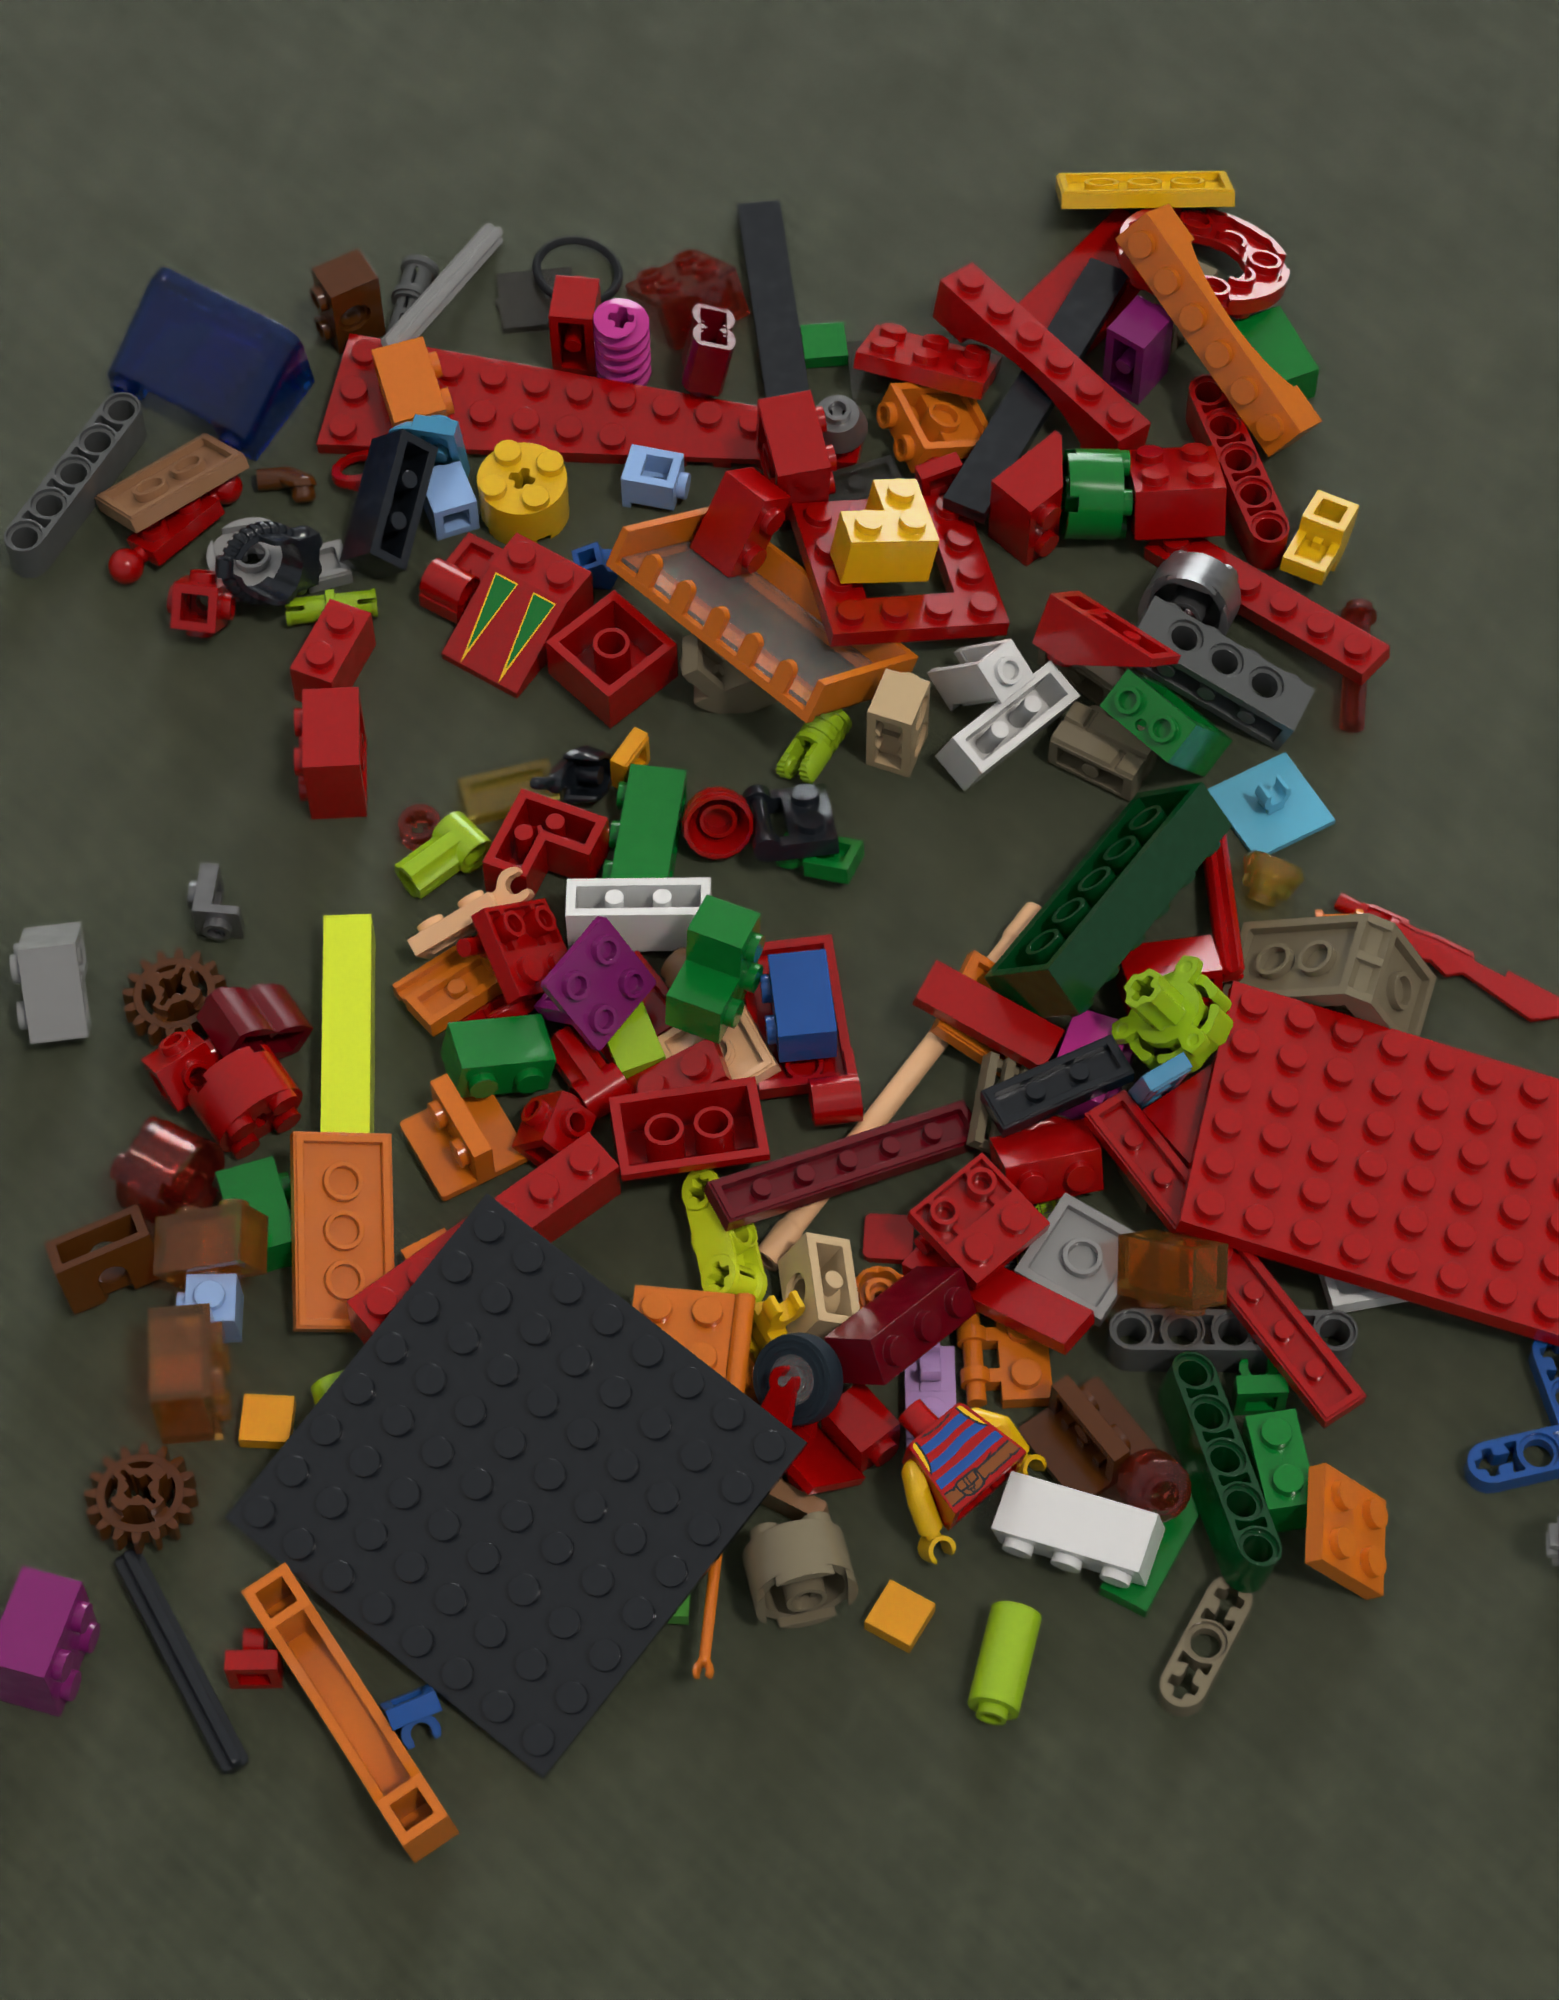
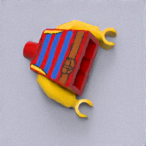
[898,1399,1047,1565]

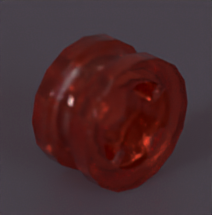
[398,804,440,851]

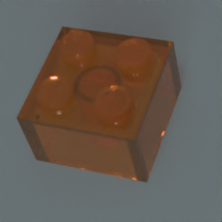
[148,1303,233,1445]

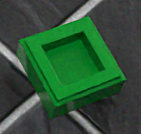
[800,321,848,369]

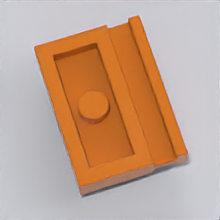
[392,935,502,1037]

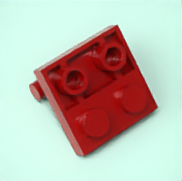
[456,898,568,1004]
[907,1153,1050,1291]

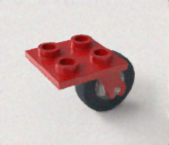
[753,1332,866,1495]

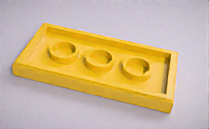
[1055,171,1235,209]

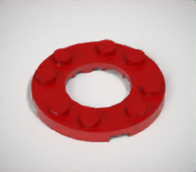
[1116,208,1290,319]

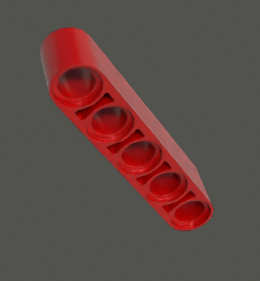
[1185,374,1290,570]

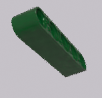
[1157,1351,1282,1593]

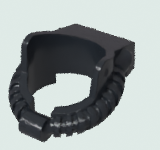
[215,521,323,606]

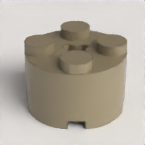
[742,1511,858,1629]

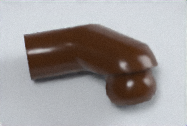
[256,466,318,503]

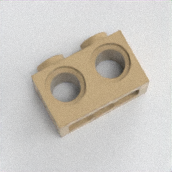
[866,668,930,778]

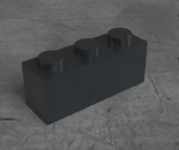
[339,429,438,580]

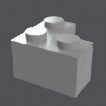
[9,921,92,1044]

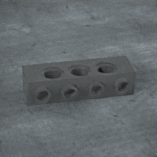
[1135,595,1315,751]

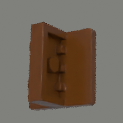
[1018,1374,1158,1496]

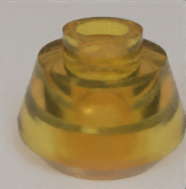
[1242,849,1305,907]

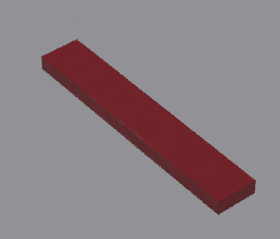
[704,1099,986,1232]

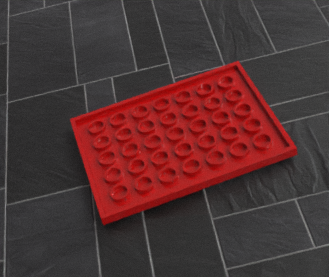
[1175,980,1559,1347]

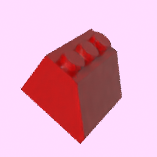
[608,1076,770,1181]

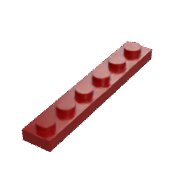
[1144,537,1390,686]

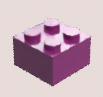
[0,1566,100,1717]

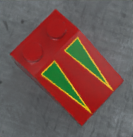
[441,532,594,699]

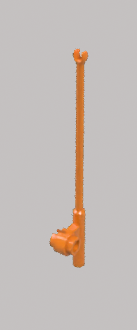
[691,1293,759,1680]

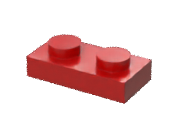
[626,1039,732,1094]

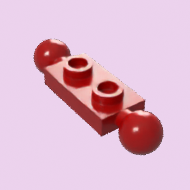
[108,475,243,584]

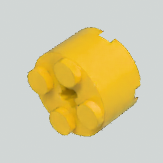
[477,440,570,544]

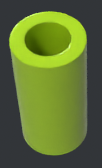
[967,1601,1042,1725]

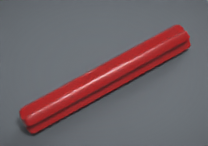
[1203,834,1245,983]

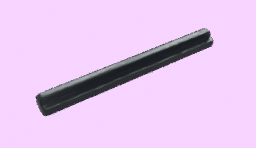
[114,1550,249,1775]

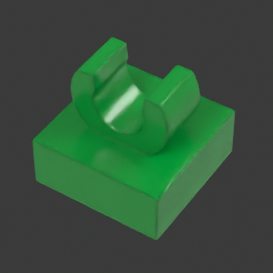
[1232,1358,1289,1416]

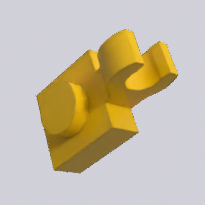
[749,1290,805,1363]

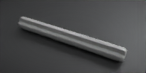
[381,223,503,347]

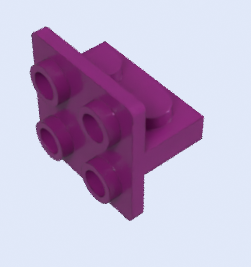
[533,916,656,1051]

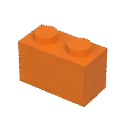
[371,336,455,428]

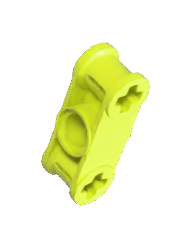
[681,1169,768,1303]

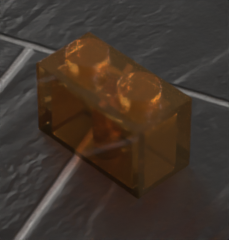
[153,1199,268,1289]
[1117,1229,1228,1316]

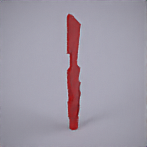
[1334,892,1559,1022]

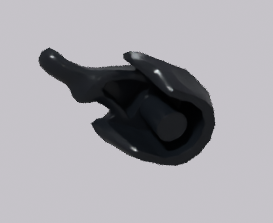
[530,745,612,804]

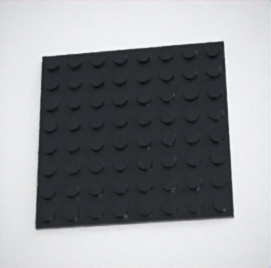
[225,1193,808,1779]

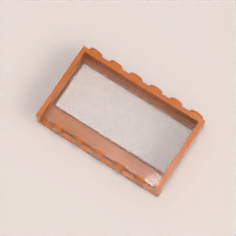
[606,506,919,723]

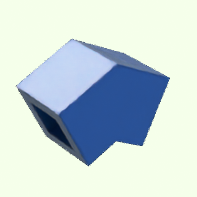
[571,541,619,589]

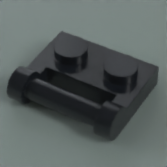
[743,783,839,862]

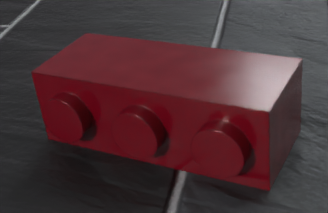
[824,1266,977,1386]

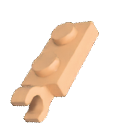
[407,867,535,959]

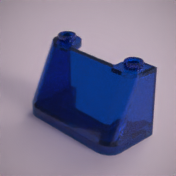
[108,267,315,461]

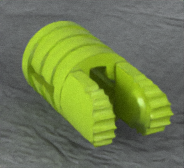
[775,709,852,784]

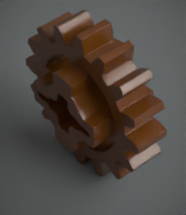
[122,948,227,1046]
[84,1443,199,1554]

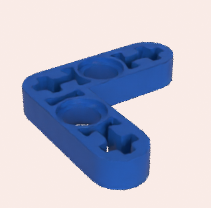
[1464,1339,1559,1494]

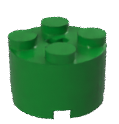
[1059,448,1133,540]

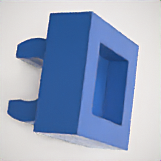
[380,1684,443,1750]

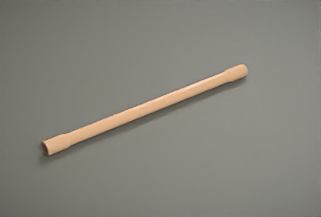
[759,902,1042,1272]

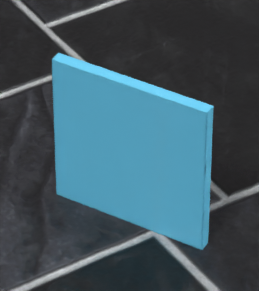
[1208,752,1336,862]

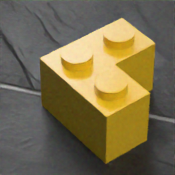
[830,478,940,584]

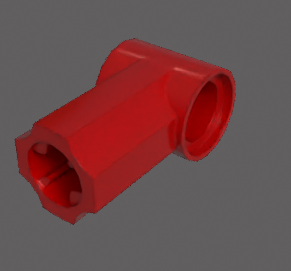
[550,1026,632,1121]

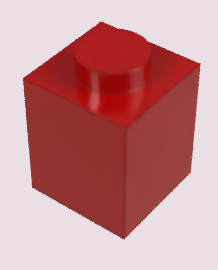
[821,1384,901,1473]

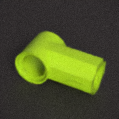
[394,811,492,899]

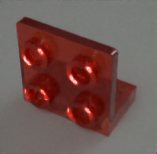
[625,249,750,351]

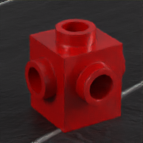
[167,569,236,638]
[141,1029,223,1112]
[511,1090,597,1167]

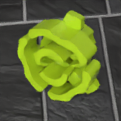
[1112,955,1234,1073]

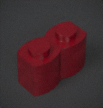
[681,303,736,398]
[196,983,314,1058]

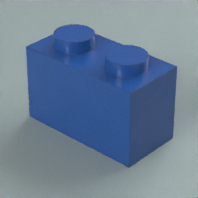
[760,949,837,1063]

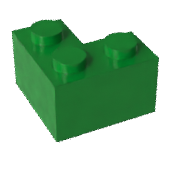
[665,894,765,1044]

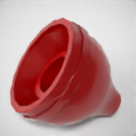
[682,786,753,859]

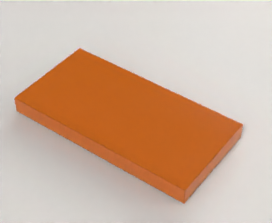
[290,1131,395,1333]

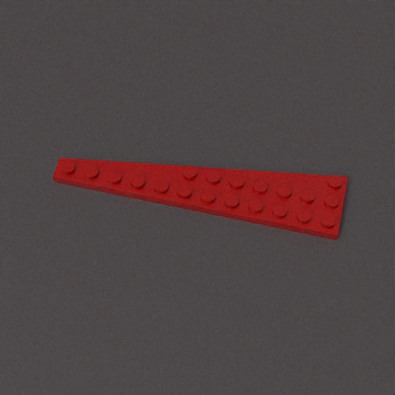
[316,333,864,472]

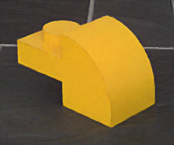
[1279,490,1360,586]

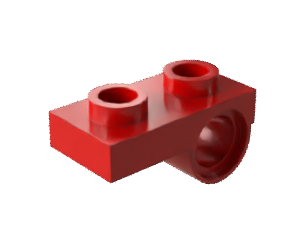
[419,532,502,624]

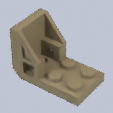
[1223,913,1437,1037]

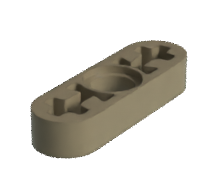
[1158,1577,1253,1717]

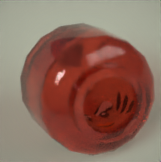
[1117,1448,1191,1522]

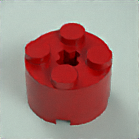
[187,1044,303,1159]

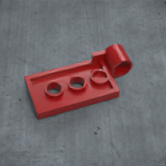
[744,934,863,1127]

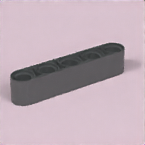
[4,392,147,579]
[1106,1308,1358,1373]

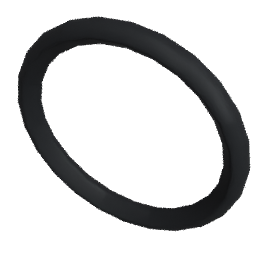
[532,236,623,304]

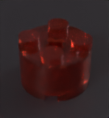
[110,1116,225,1234]

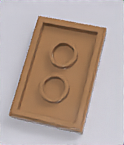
[94,433,250,534]

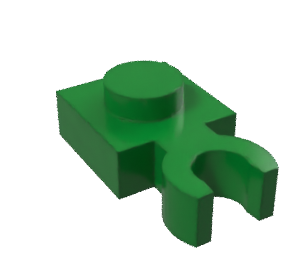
[776,832,865,885]

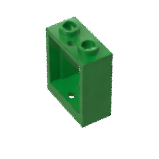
[1100,669,1233,777]

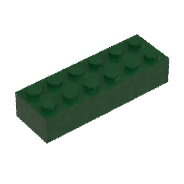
[984,782,1232,1019]

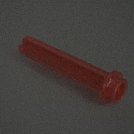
[1339,599,1377,733]

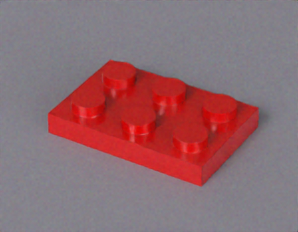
[853,323,1002,400]

